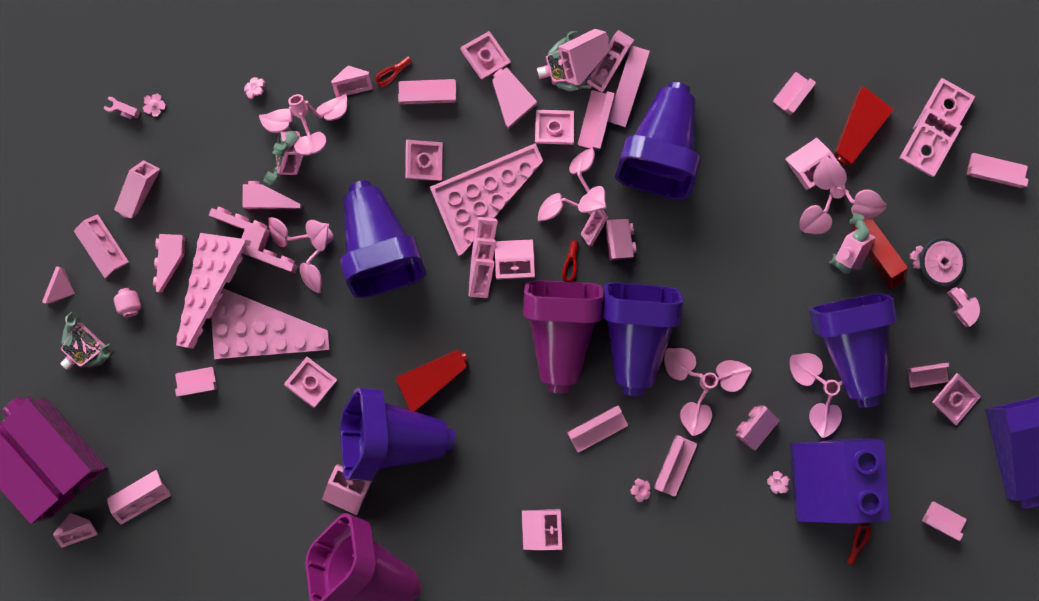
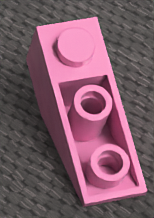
[153,234,186,293]

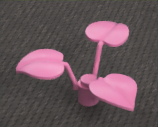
[259,94,347,155]
[538,148,606,222]
[799,156,887,234]
[268,217,334,293]
[664,348,752,436]
[790,353,842,438]

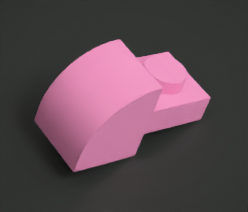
[947,287,980,327]

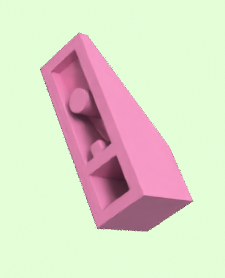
[587,30,634,93]
[243,181,302,210]

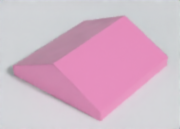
[460,31,511,80]
[535,110,574,145]
[405,140,443,181]
[284,357,337,408]
[932,373,981,426]

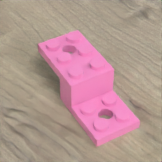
[899,78,975,177]
[209,207,298,274]

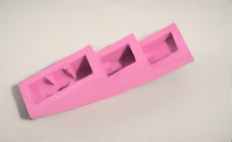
[608,45,650,127]
[468,217,498,298]

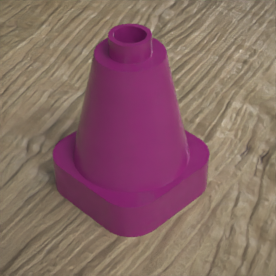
[523,280,603,393]
[305,513,421,601]

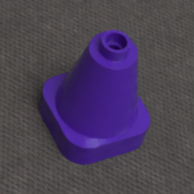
[615,82,701,200]
[340,180,427,298]
[602,282,683,396]
[809,293,898,408]
[340,388,455,481]

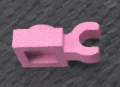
[104,97,140,119]

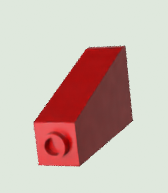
[834,86,894,166]
[851,218,908,289]
[396,349,469,412]

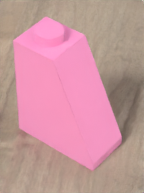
[558,29,610,85]
[492,67,537,129]
[114,160,160,218]

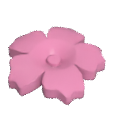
[244,77,266,99]
[143,93,166,117]
[910,246,923,269]
[767,471,790,494]
[630,479,651,502]

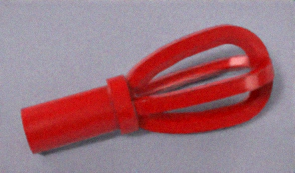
[375,56,412,87]
[562,241,579,282]
[847,524,871,565]

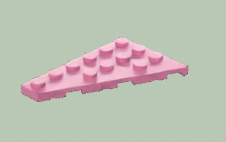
[430,144,543,256]
[176,233,251,349]
[211,288,330,359]

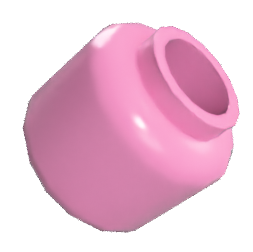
[113,288,141,318]

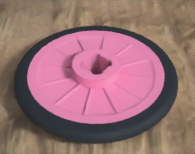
[919,237,966,287]

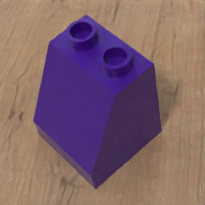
[985,397,1039,509]
[790,438,890,523]

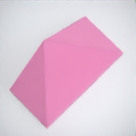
[331,66,373,98]
[581,209,608,246]
[42,266,75,304]
[53,513,98,548]

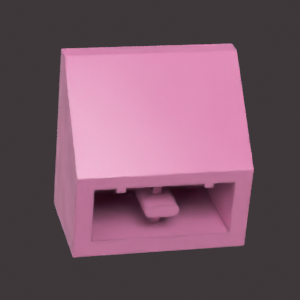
[785,138,840,191]
[495,240,535,280]
[736,406,780,450]
[322,464,373,515]
[522,509,562,550]

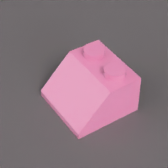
[605,219,637,261]

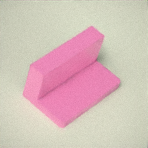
[773,72,816,116]
[906,363,949,388]
[175,367,217,396]
[922,502,966,541]

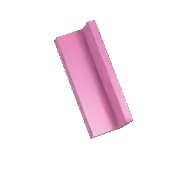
[398,79,457,105]
[578,90,615,151]
[966,153,1028,188]
[74,214,129,278]
[567,405,628,452]
[654,435,697,496]
[107,470,171,525]

